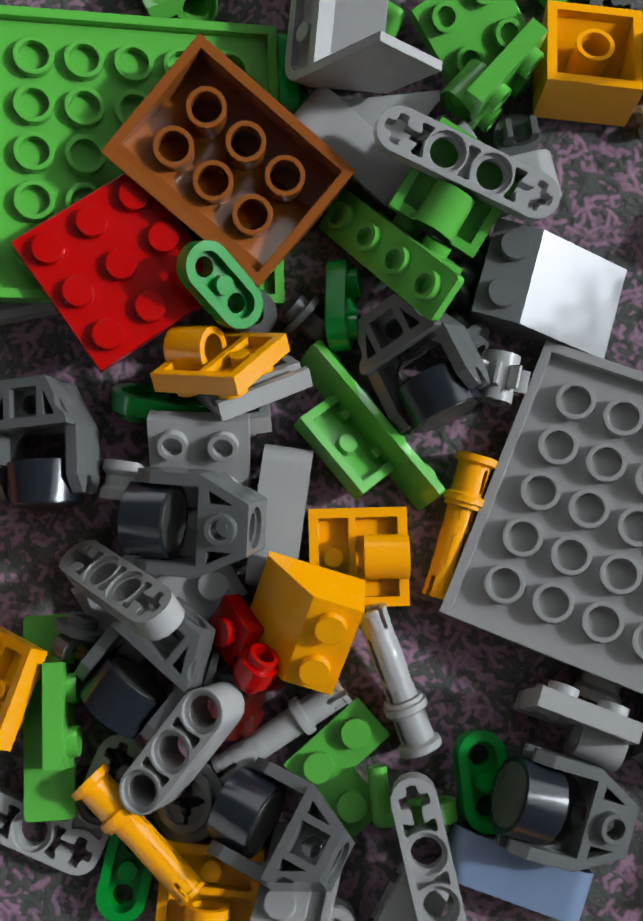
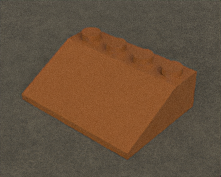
[100,33,356,287]

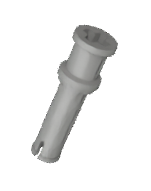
[360,603,442,759]

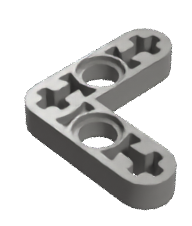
[0,732,144,876]

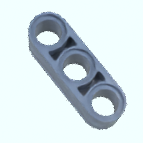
[448,820,594,921]

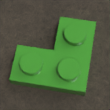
[283,695,391,839]

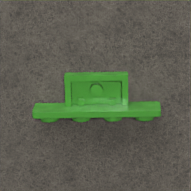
[319,188,464,322]
[293,340,445,511]
[23,614,82,823]

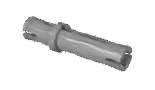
[210,678,353,784]

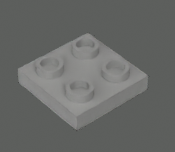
[147,410,251,507]
[513,680,643,772]

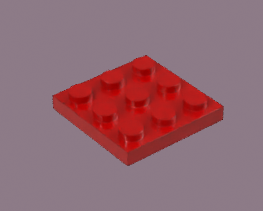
[11,173,203,373]

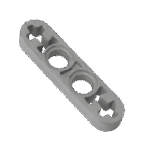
[373,105,561,222]
[59,540,185,641]
[391,772,467,921]

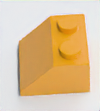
[532,0,643,127]
[250,551,366,695]

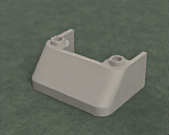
[285,0,443,93]

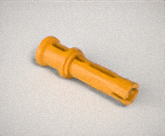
[421,450,498,600]
[71,762,206,907]

